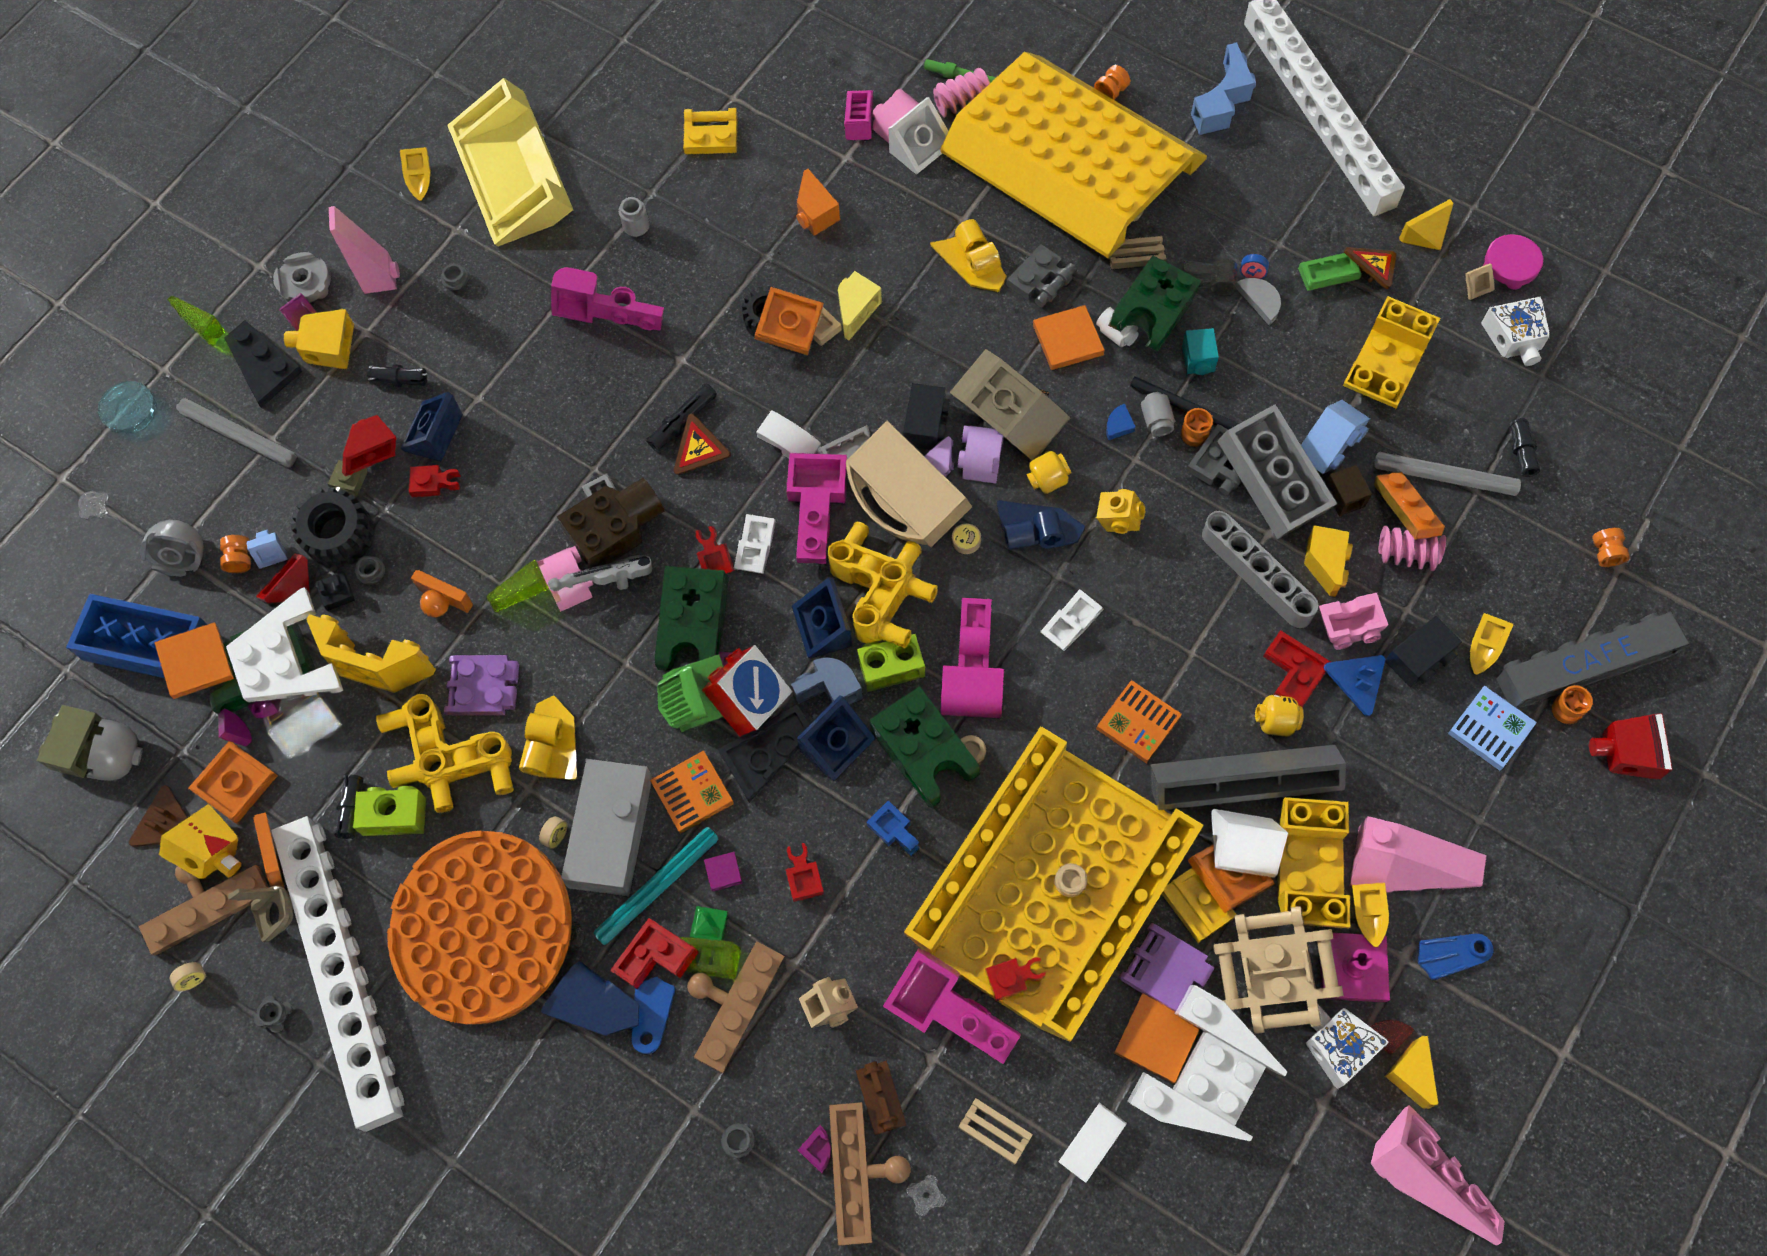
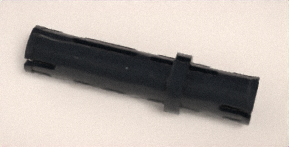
[646,383,717,452]

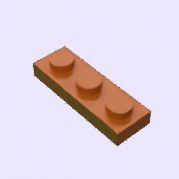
[1373,472,1445,540]

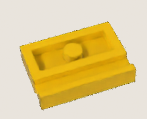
[1162,868,1237,944]

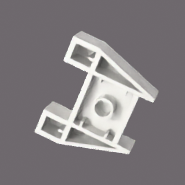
[1127,985,1287,1141]

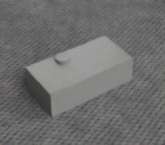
[1217,404,1337,539]
[561,759,653,896]

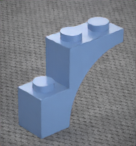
[1191,43,1256,135]

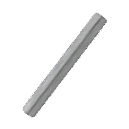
[176,398,297,467]
[1374,452,1521,496]

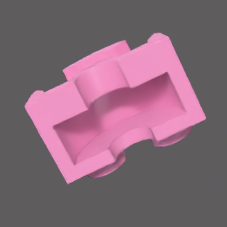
[872,89,919,143]
[537,546,593,612]
[1319,593,1388,650]

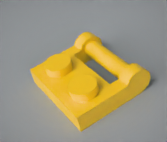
[683,108,738,154]

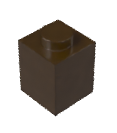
[1325,465,1372,516]

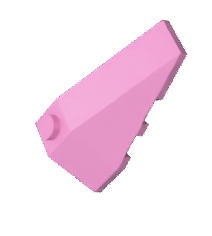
[329,206,400,294]
[1349,816,1486,893]
[1371,1105,1505,1246]

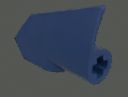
[997,500,1085,550]
[542,961,639,1036]

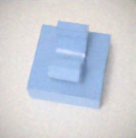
[247,529,288,569]

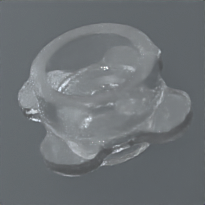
[78,491,109,520]
[907,1175,946,1216]

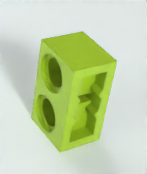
[857,634,925,692]

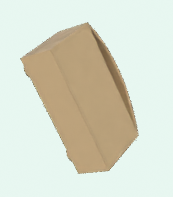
[846,421,972,548]

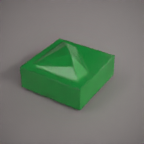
[690,906,729,944]

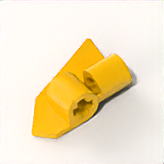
[930,219,1007,292]
[519,696,577,780]

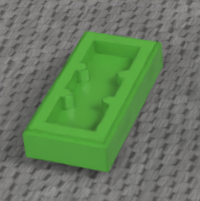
[1298,253,1362,291]

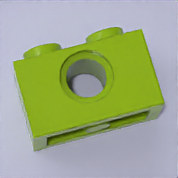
[353,786,426,836]

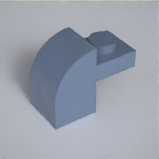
[791,658,863,705]

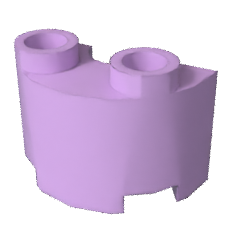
[958,426,1004,483]

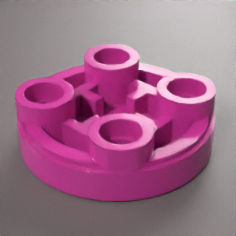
[1483,234,1543,290]

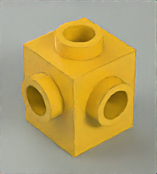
[1096,489,1145,534]

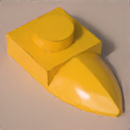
[400,147,431,201]
[1470,613,1513,675]
[1352,883,1389,947]

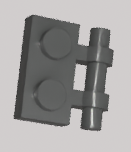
[1006,244,1077,307]
[1186,424,1242,496]

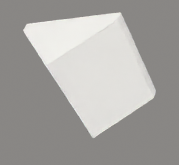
[888,97,949,174]
[1211,809,1288,878]

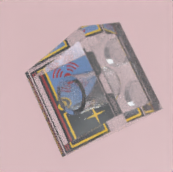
[263,692,341,760]

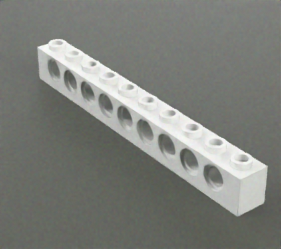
[1244,0,1405,217]
[271,816,404,1132]

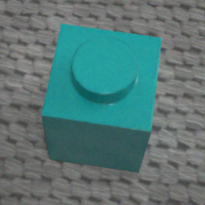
[1182,328,1219,375]

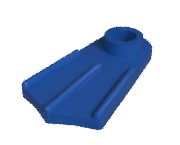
[1418,934,1493,981]
[631,977,676,1054]

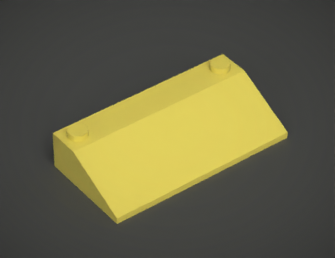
[448,78,573,246]

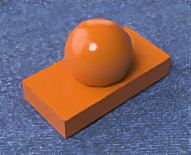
[411,570,473,618]

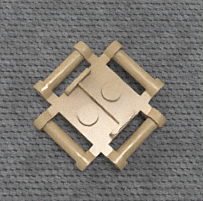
[1213,906,1344,1034]

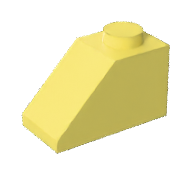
[838,271,882,340]

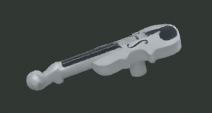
[548,555,652,591]

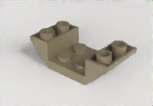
[950,349,1071,460]

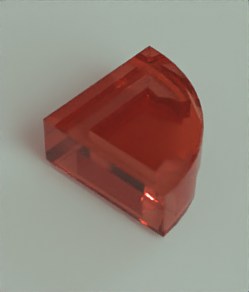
[1370,1020,1415,1055]

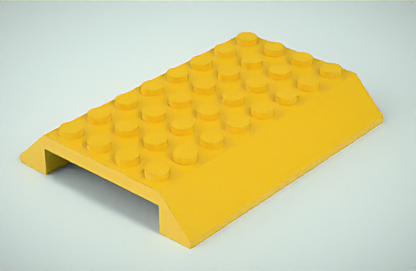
[940,52,1207,258]
[904,726,1204,1042]

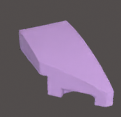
[924,436,954,477]

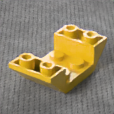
[1343,296,1441,409]
[306,614,436,693]
[1278,797,1350,929]

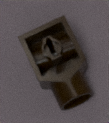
[557,477,665,568]

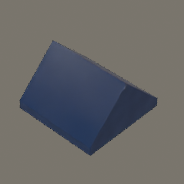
[400,392,463,462]
[792,577,852,658]
[797,695,876,781]

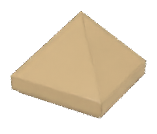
[1465,263,1495,300]

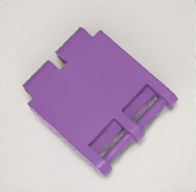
[444,655,519,716]
[1119,923,1214,1012]

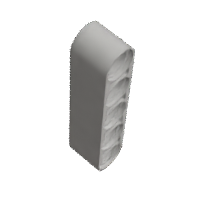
[1202,511,1319,628]

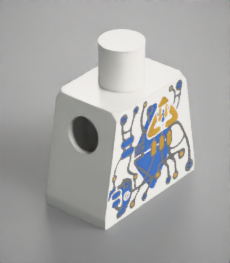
[1481,297,1549,366]
[1306,1005,1389,1089]

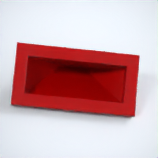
[256,553,310,603]

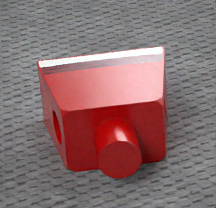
[1589,713,1673,779]

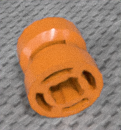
[1094,65,1131,100]
[1181,408,1213,447]
[1592,528,1630,567]
[220,535,251,573]
[1552,685,1593,724]

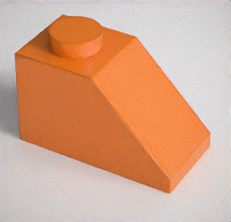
[796,169,840,236]

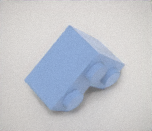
[1301,400,1370,474]

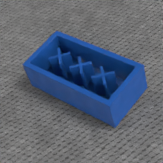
[66,594,208,678]

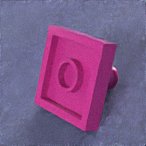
[1320,933,1390,1002]

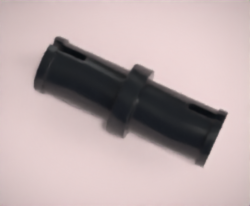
[367,364,427,387]
[1509,418,1540,477]
[334,774,364,839]

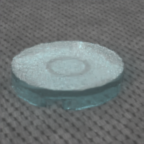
[98,381,157,434]

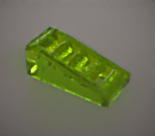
[167,296,225,346]
[486,559,549,612]
[677,936,741,979]

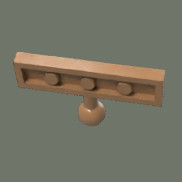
[139,865,269,956]
[687,941,785,1074]
[829,1102,911,1246]

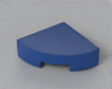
[1106,404,1135,440]

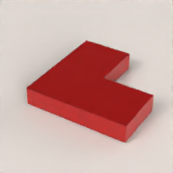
[1263,630,1331,708]
[611,918,699,989]

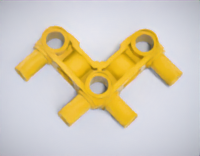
[828,522,938,648]
[376,694,514,813]

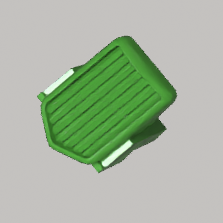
[657,654,723,732]

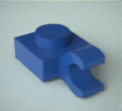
[866,801,920,857]

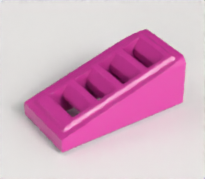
[844,90,873,140]

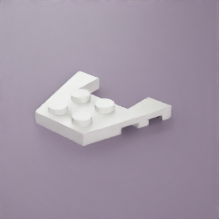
[226,587,343,702]

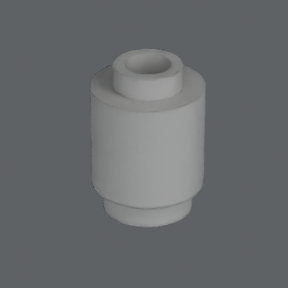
[619,197,649,237]
[1141,392,1175,437]

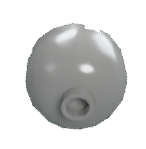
[139,520,204,577]
[87,719,143,781]

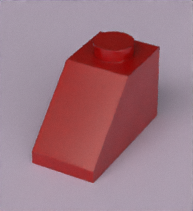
[342,415,396,477]

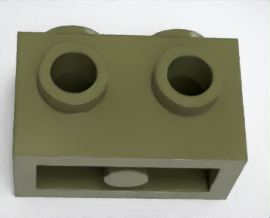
[36,705,104,778]

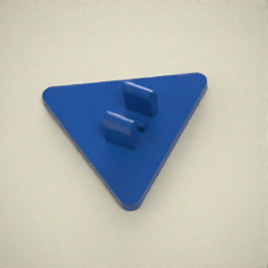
[1324,655,1385,716]

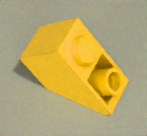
[1304,525,1353,597]

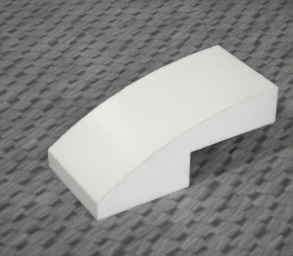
[756,410,821,458]
[734,514,776,574]
[1041,589,1103,651]
[1058,1102,1127,1183]

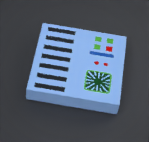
[1448,686,1537,771]

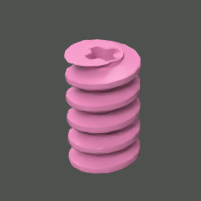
[933,68,990,118]
[1378,526,1446,571]

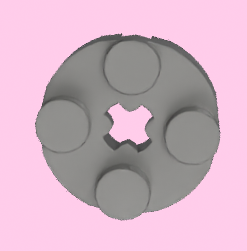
[273,252,331,303]

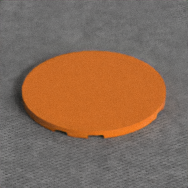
[387,831,572,1025]

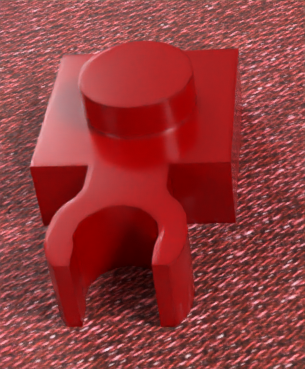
[409,465,461,497]
[696,526,735,574]
[785,843,824,902]
[985,957,1046,1001]

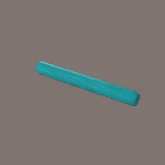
[593,827,718,945]

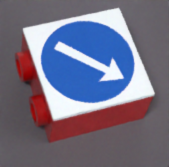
[702,645,793,737]

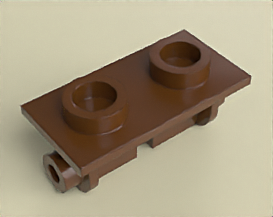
[855,1060,906,1135]

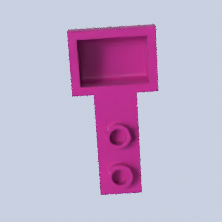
[551,267,664,331]
[787,453,847,564]
[941,598,1004,718]
[883,949,1021,1064]

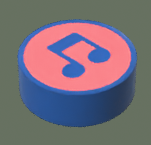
[1240,254,1269,279]

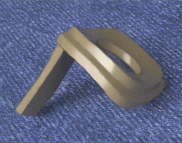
[228,886,293,942]

